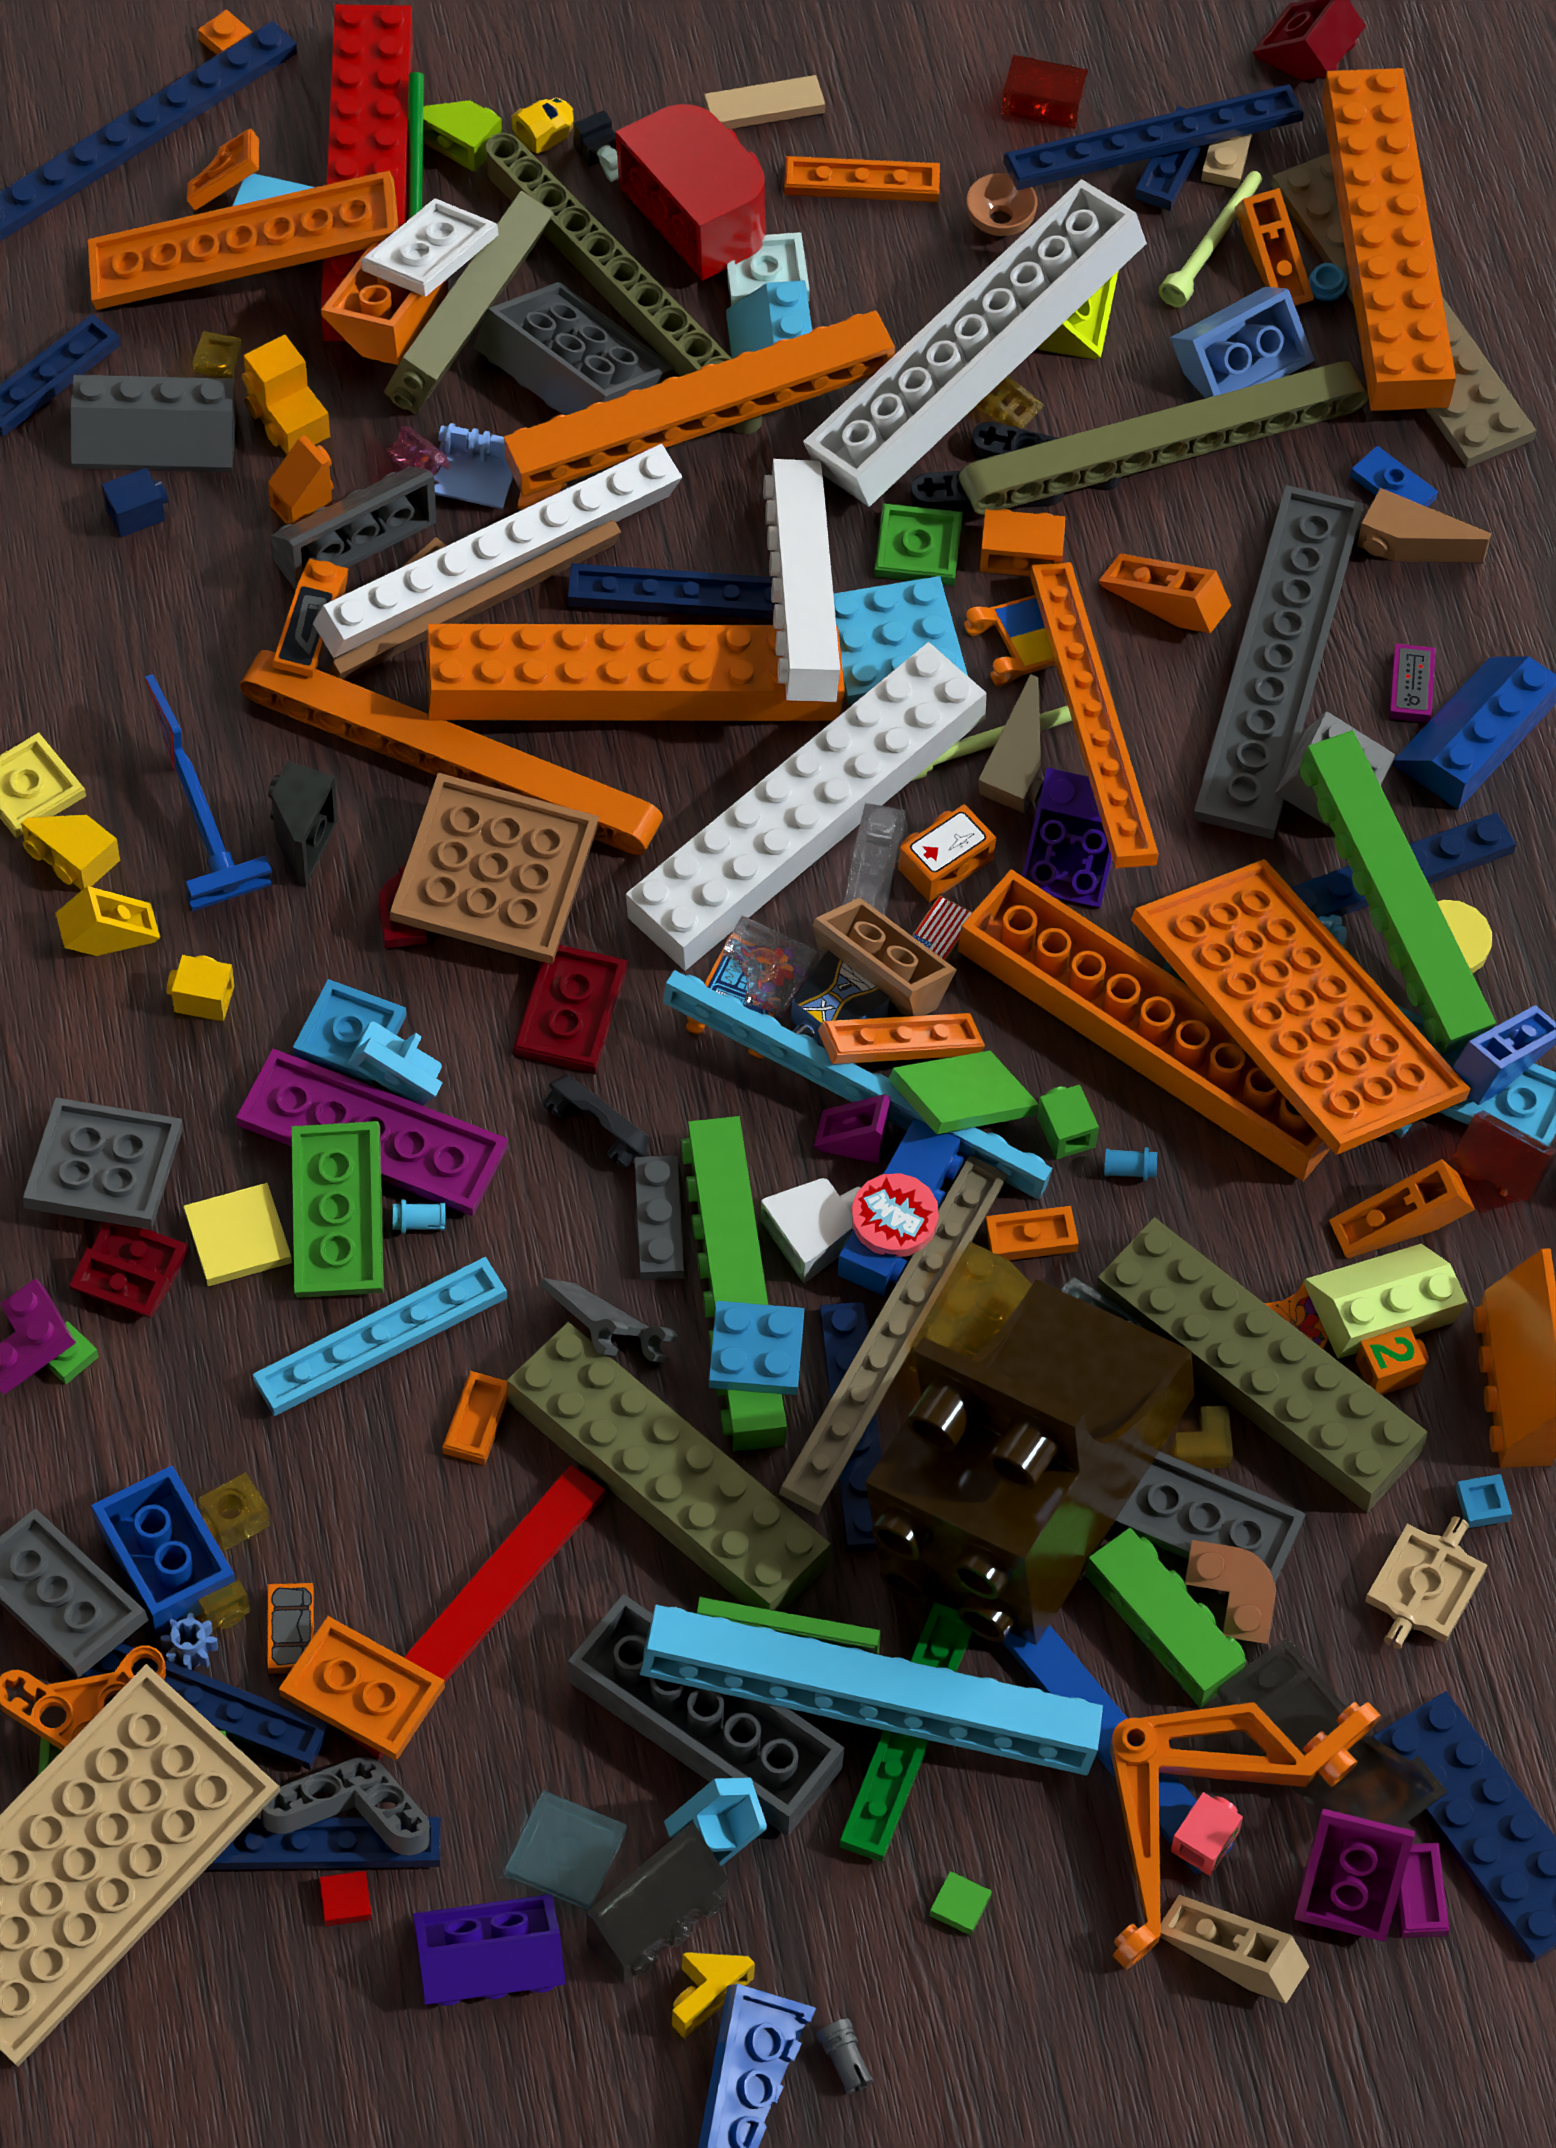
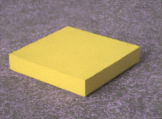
[0,732,86,838]
[184,1183,292,1286]

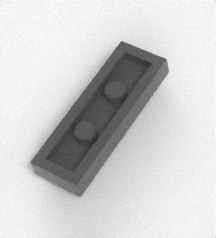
[635,1156,684,1280]

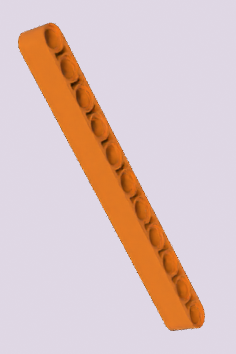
[239,650,663,855]

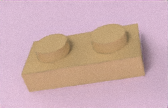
[1201,133,1253,189]

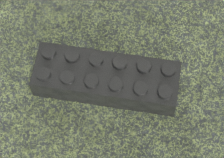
[568,1594,844,1837]

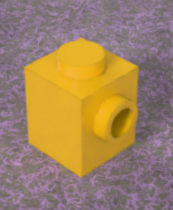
[167,955,234,1022]

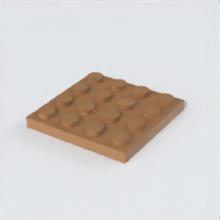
[390,773,599,965]

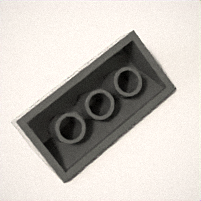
[71,375,237,472]
[271,466,436,591]

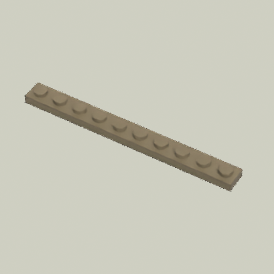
[779,1155,1008,1515]

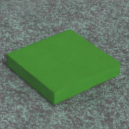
[874,504,963,586]

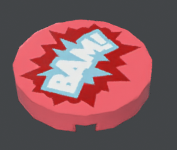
[851,1173,939,1257]

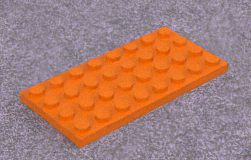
[1131,859,1471,1155]

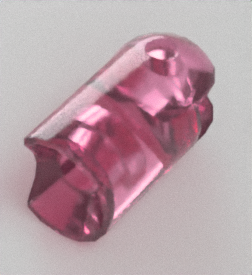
[385,426,450,485]

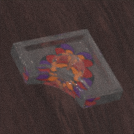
[723,915,818,1018]

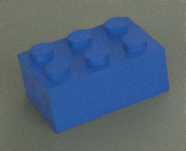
[91,1465,237,1636]

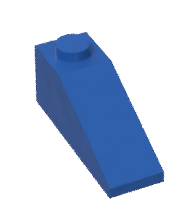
[1453,1005,1556,1105]

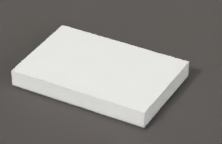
[361,199,498,297]

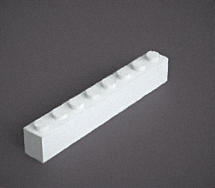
[763,459,840,702]

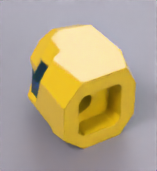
[512,98,573,154]

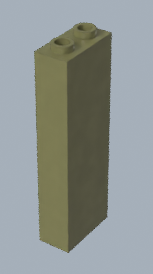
[383,191,554,415]

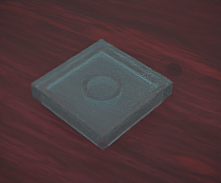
[505,1790,627,1911]

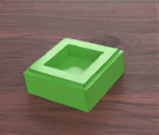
[930,1871,992,1936]

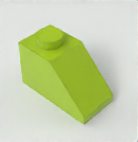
[423,100,502,172]

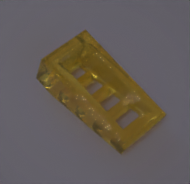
[975,375,1044,429]

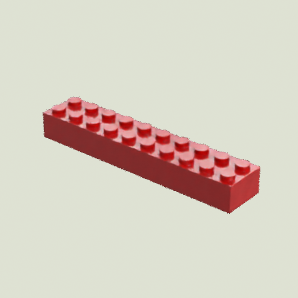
[321,4,413,341]

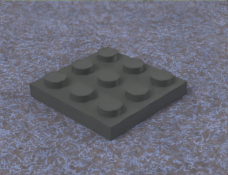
[23,1098,183,1230]

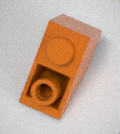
[268,435,334,525]

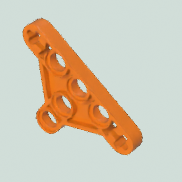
[0,1646,166,1751]

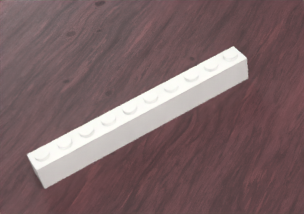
[313,444,682,658]

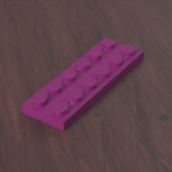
[236,1049,508,1216]

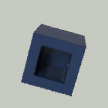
[101,468,168,538]

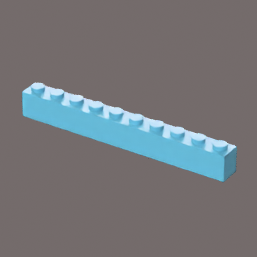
[640,1605,1103,1776]

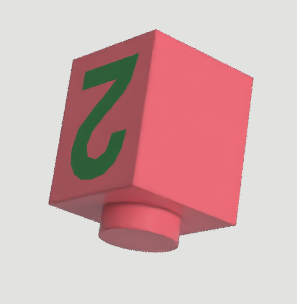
[1170,1792,1243,1876]

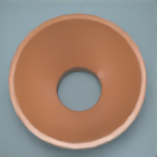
[967,173,1037,236]

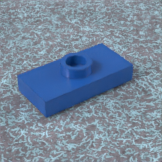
[1350,446,1438,507]

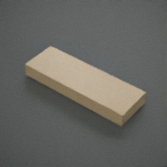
[704,75,825,129]

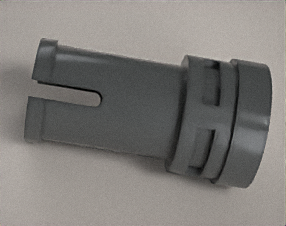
[816,2019,874,2094]

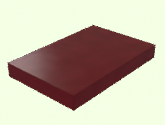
[513,944,628,1074]

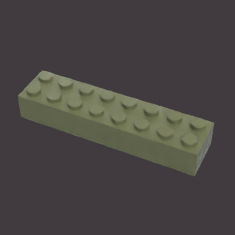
[1096,1217,1428,1513]
[507,1322,831,1612]

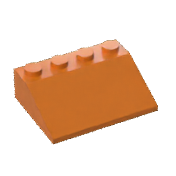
[1473,1248,1556,1468]

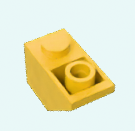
[21,815,120,890]

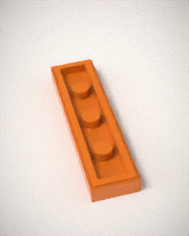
[784,156,940,202]
[818,1013,985,1064]

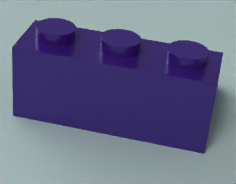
[413,1894,566,2006]

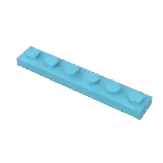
[253,1257,507,1416]

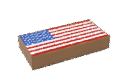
[912,895,973,962]

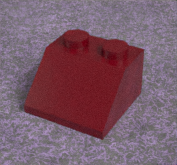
[1252,0,1366,81]

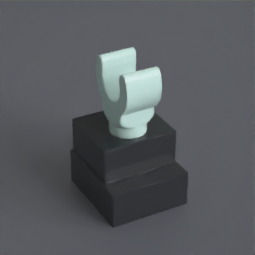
[573,110,618,182]

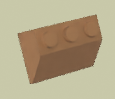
[812,897,957,1016]

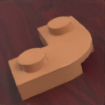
[1185,1540,1276,1644]

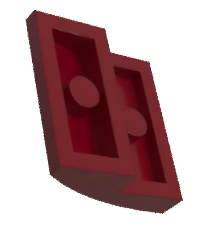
[69,1222,189,1319]

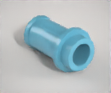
[392,1200,445,1234]

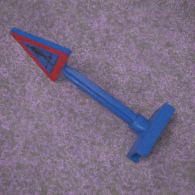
[145,674,272,911]

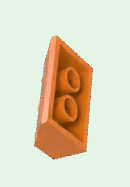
[321,242,449,365]

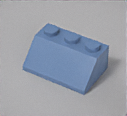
[1170,287,1315,398]

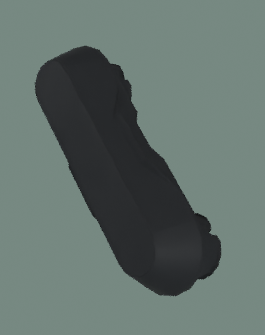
[543,1074,649,1168]

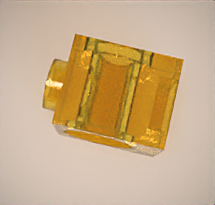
[199,1472,271,1551]

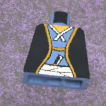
[791,950,890,1047]

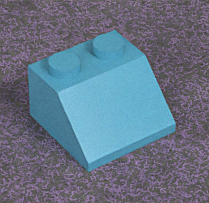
[726,280,812,359]

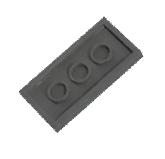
[1112,1451,1306,1584]
[0,1508,149,1678]

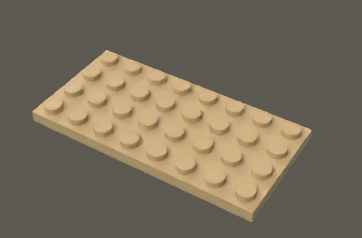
[0,1664,281,2067]

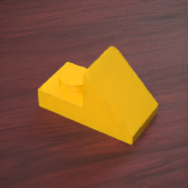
[672,1953,755,2039]

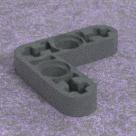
[261,1757,430,1855]

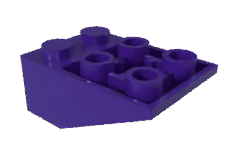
[1022,767,1113,908]

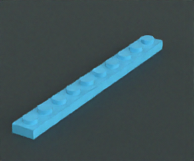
[663,970,1052,1200]

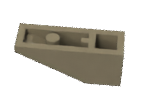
[978,674,1044,814]

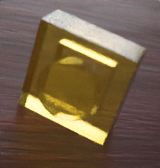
[193,331,242,379]
[198,1580,250,1630]

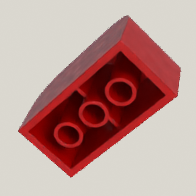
[615,104,766,281]

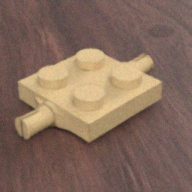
[1365,1516,1487,1649]

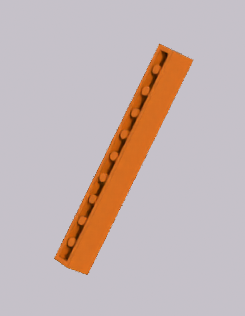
[504,310,895,496]

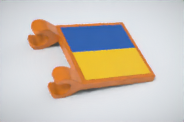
[963,595,1056,687]

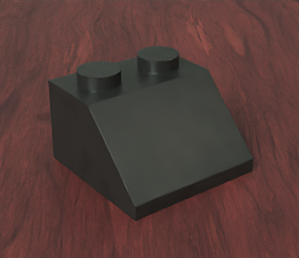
[268,761,338,887]

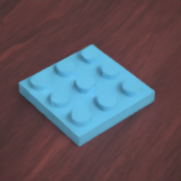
[833,576,968,705]

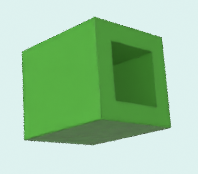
[1037,1084,1099,1160]

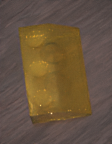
[908,1242,1032,1373]

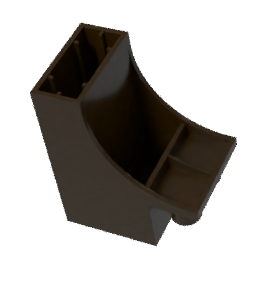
[865,1279,1195,1645]

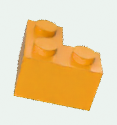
[242,334,330,454]

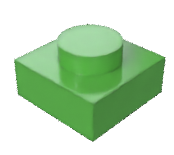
[45,1321,99,1385]

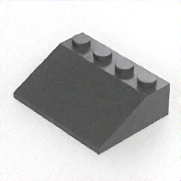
[474,281,676,415]

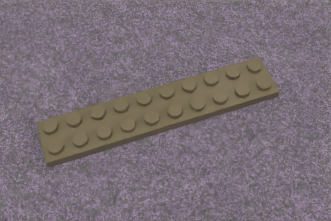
[1271,153,1537,468]

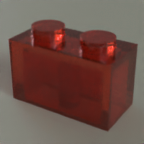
[1001,55,1088,129]
[1451,1110,1556,1202]

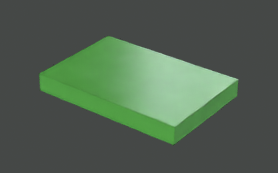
[888,1051,1039,1134]

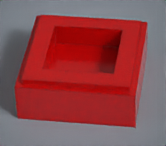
[320,1871,372,1926]

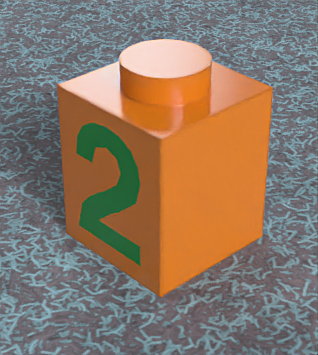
[1355,1326,1428,1395]

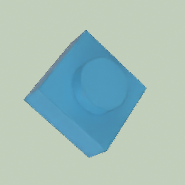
[1455,1474,1512,1528]

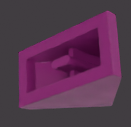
[814,1094,891,1164]

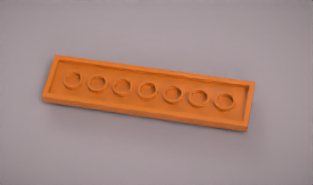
[88,171,399,310]

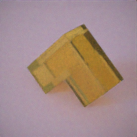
[1173,1406,1233,1469]

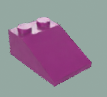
[1294,1809,1415,1942]

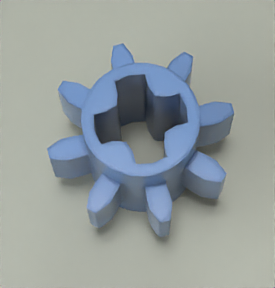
[160,1613,218,1670]

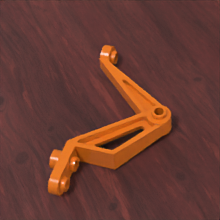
[1110,1702,1381,1970]

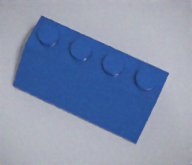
[1392,656,1556,810]

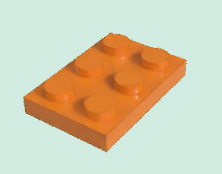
[279,1616,445,1761]

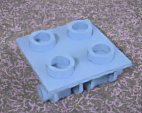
[431,423,513,509]

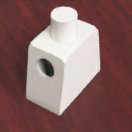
[760,1178,861,1283]

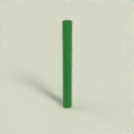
[406,72,424,222]

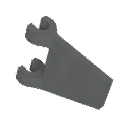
[540,1278,678,1363]

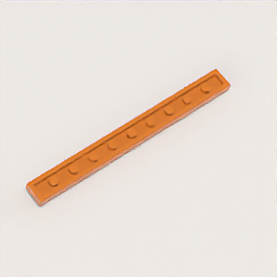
[1030,562,1159,869]

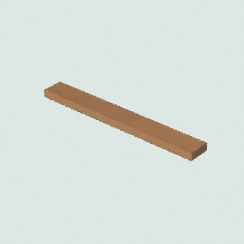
[328,520,621,681]

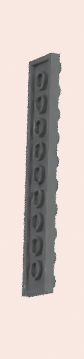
[1193,485,1364,839]

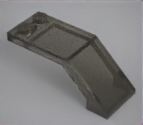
[1216,1637,1448,1828]

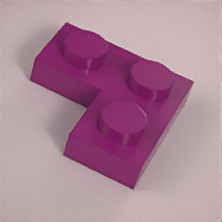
[0,1278,76,1395]

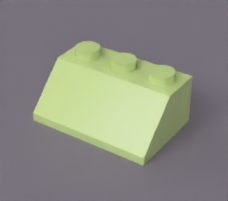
[1303,1244,1468,1359]

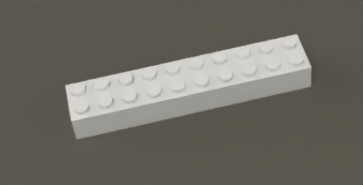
[803,179,1147,507]
[626,642,986,971]

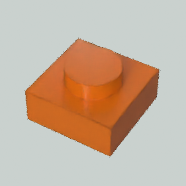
[198,9,252,55]

